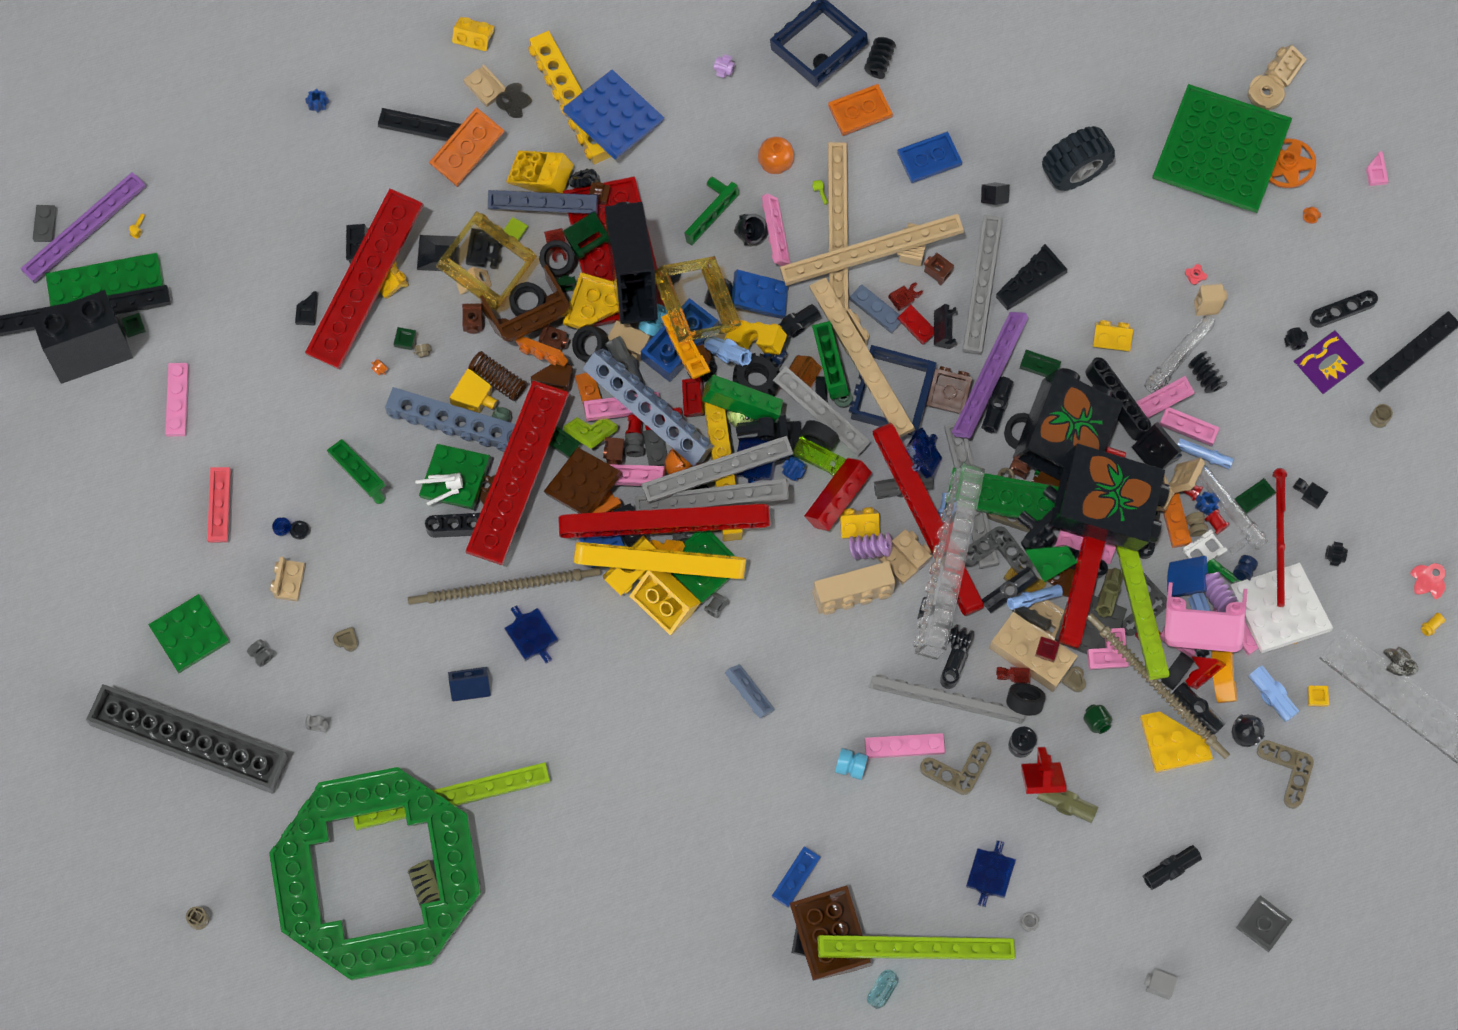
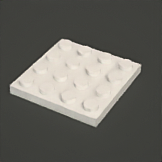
[1229,563,1333,654]

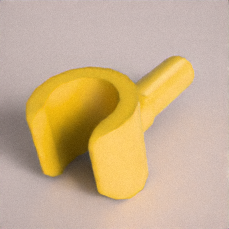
[129,213,145,239]

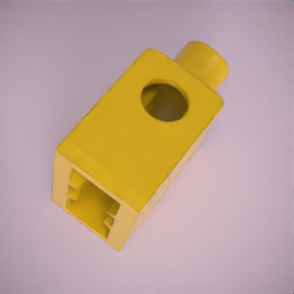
[449,368,498,413]

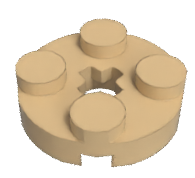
[1247,74,1285,111]

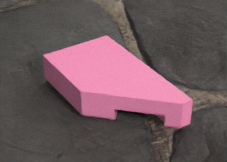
[1366,151,1389,186]

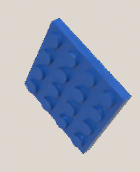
[562,70,664,160]

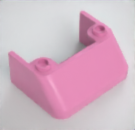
[1164,582,1247,652]

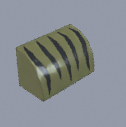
[408,860,440,908]

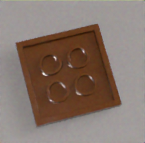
[544,447,622,514]

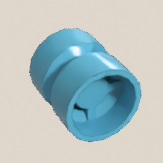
[638,304,670,336]
[835,748,868,780]

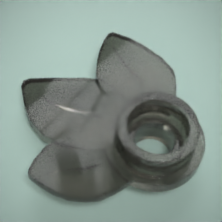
[496,83,532,118]
[1383,647,1418,676]

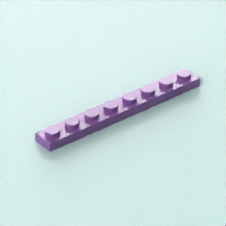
[20,172,146,284]
[952,312,1028,438]

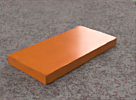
[429,107,505,187]

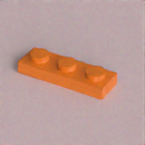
[515,336,568,367]
[1163,492,1192,548]

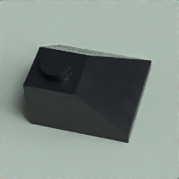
[417,235,457,272]

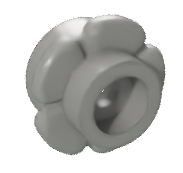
[1019,912,1039,932]

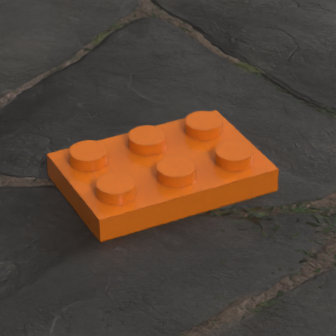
[828,84,893,136]

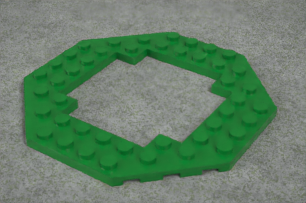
[269,767,481,981]

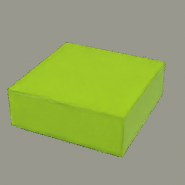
[503,217,528,243]

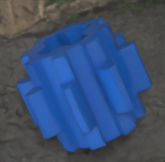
[305,88,329,113]
[782,456,806,481]
[1195,491,1219,515]

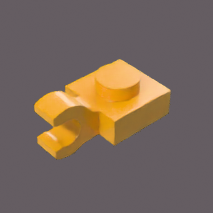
[650,539,685,551]

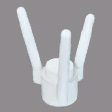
[415,473,463,505]

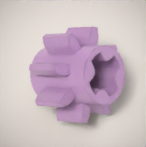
[713,54,735,78]

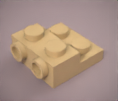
[876,529,932,585]

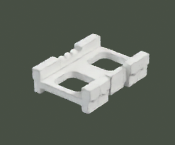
[1182,529,1228,562]

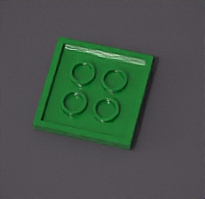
[419,444,491,510]
[671,531,735,605]
[148,594,230,673]

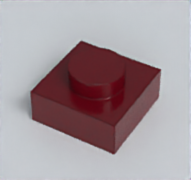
[1035,636,1060,662]

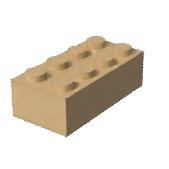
[812,561,896,615]
[989,612,1078,692]

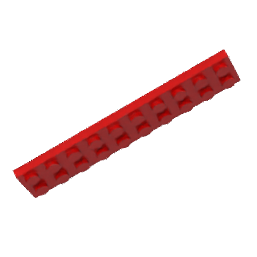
[305,188,424,370]
[465,381,569,565]

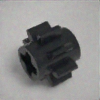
[1284,327,1309,350]
[1325,541,1348,566]

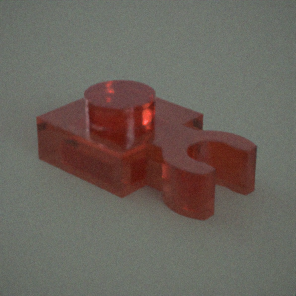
[544,228,567,263]
[888,282,923,311]
[996,667,1031,683]

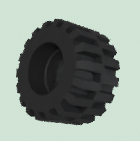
[733,353,780,397]

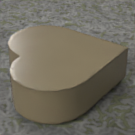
[333,627,358,652]
[1061,666,1086,692]

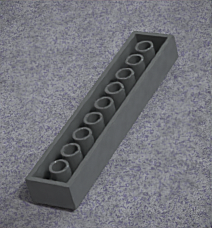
[86,684,288,794]

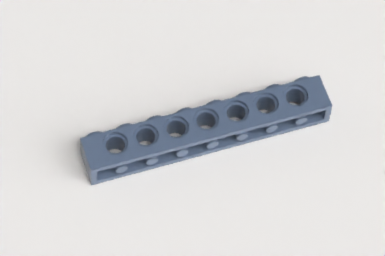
[583,349,714,466]
[385,387,515,452]

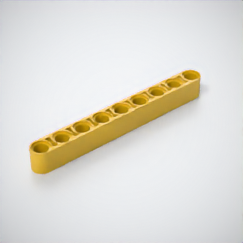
[573,542,746,579]

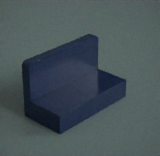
[448,667,491,702]

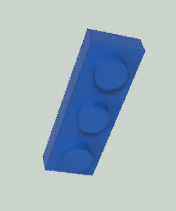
[772,846,821,908]

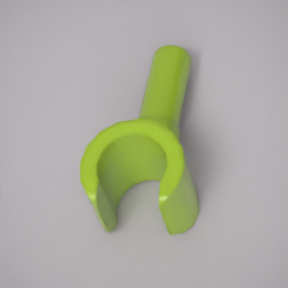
[812,180,828,205]

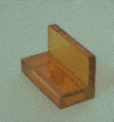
[789,355,822,387]

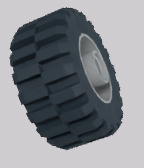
[1042,126,1115,191]

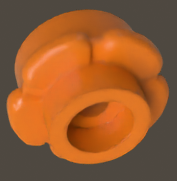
[1303,207,1321,224]
[371,359,388,376]

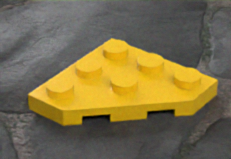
[563,272,618,329]
[1140,711,1213,773]

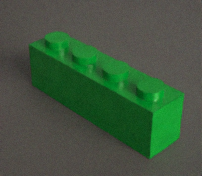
[812,321,849,399]
[702,374,783,422]

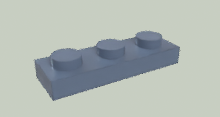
[849,284,902,334]
[725,664,775,718]

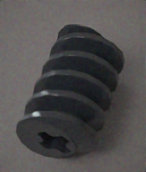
[864,37,896,79]
[1188,351,1227,393]
[930,618,973,652]

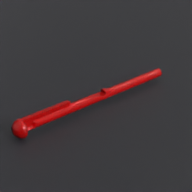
[1272,468,1287,607]

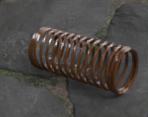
[468,351,527,402]

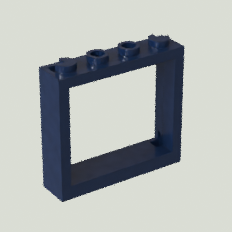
[770,0,868,87]
[849,345,937,437]

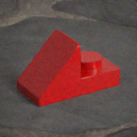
[1185,656,1226,690]

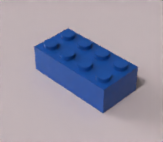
[641,298,718,382]

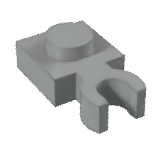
[305,714,328,733]

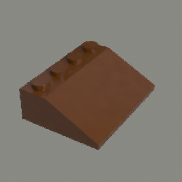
[790,885,872,981]

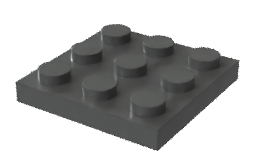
[1054,595,1127,654]

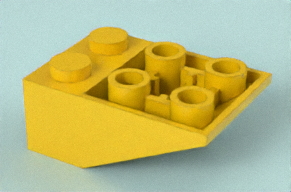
[506,150,574,193]

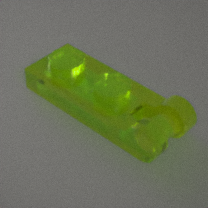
[793,436,846,476]

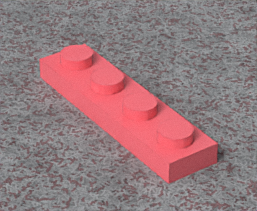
[207,467,231,543]

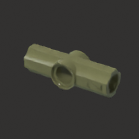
[1096,567,1123,618]
[1037,790,1098,823]

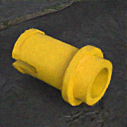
[1421,613,1445,636]

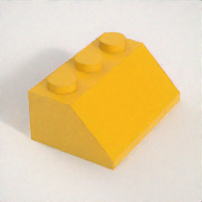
[629,571,701,635]

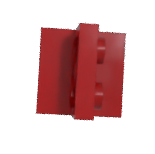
[1021,747,1066,794]

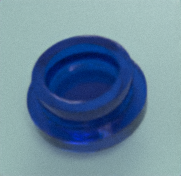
[272,517,291,536]

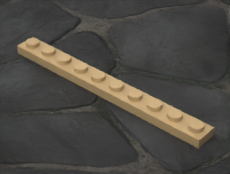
[828,142,848,312]
[780,214,964,286]
[809,277,915,438]

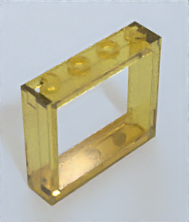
[436,211,537,311]
[655,256,741,343]

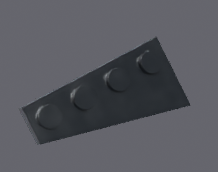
[996,244,1067,310]

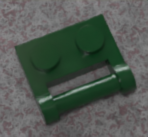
[562,212,608,260]

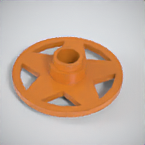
[1269,138,1316,188]

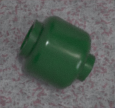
[1083,704,1113,734]

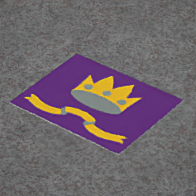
[1293,330,1364,394]

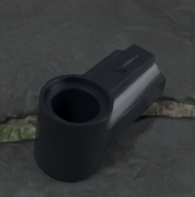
[736,417,775,441]
[940,648,968,689]

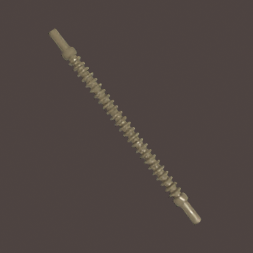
[408,567,601,605]
[1087,613,1230,759]

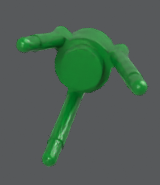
[1207,558,1240,583]

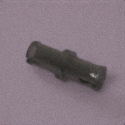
[1012,606,1052,631]

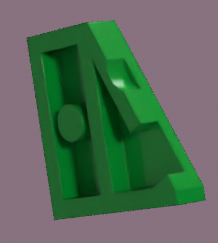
[1025,545,1077,582]

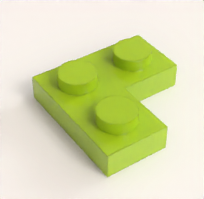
[564,417,618,449]

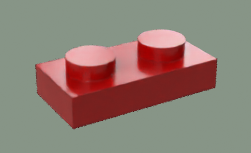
[897,305,934,345]
[682,377,704,417]

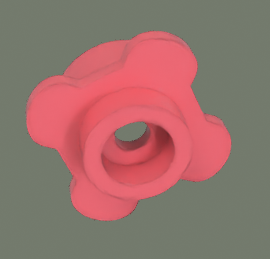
[1185,264,1207,285]

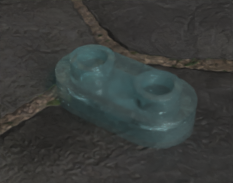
[867,970,899,1009]

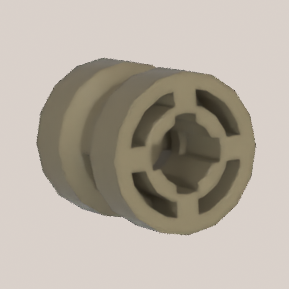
[1370,404,1393,428]
[1185,512,1209,537]
[186,906,209,930]

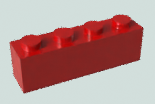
[804,458,872,531]

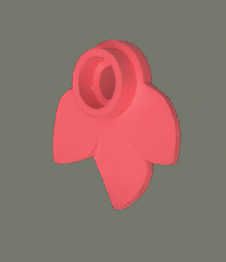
[1410,563,1446,599]

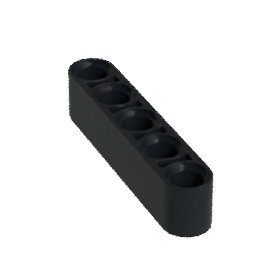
[1085,357,1151,441]
[425,513,520,538]

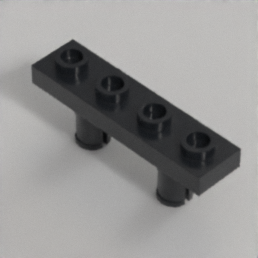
[1018,485,1057,549]

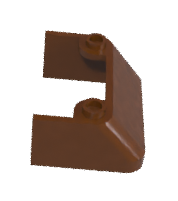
[480,265,570,342]

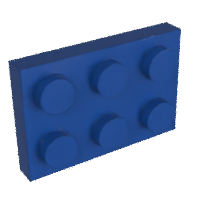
[897,131,962,183]
[731,269,788,319]

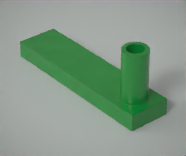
[684,176,739,246]
[327,439,385,504]

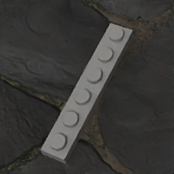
[773,366,871,455]

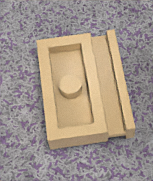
[463,64,507,107]

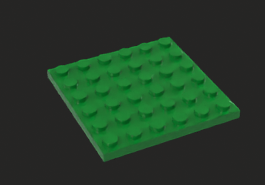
[1152,84,1292,213]

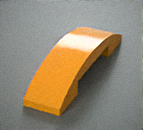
[661,309,710,379]
[1212,650,1237,703]

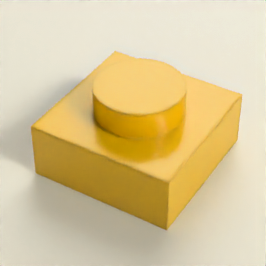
[1307,685,1329,707]

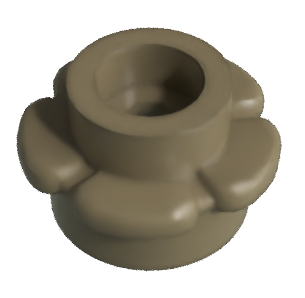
[414,344,432,358]

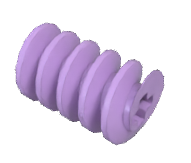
[849,532,892,560]
[1205,572,1237,612]

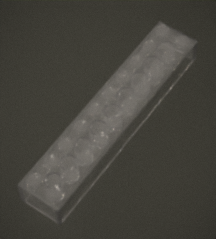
[913,463,985,660]

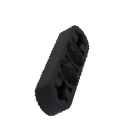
[1309,290,1378,328]

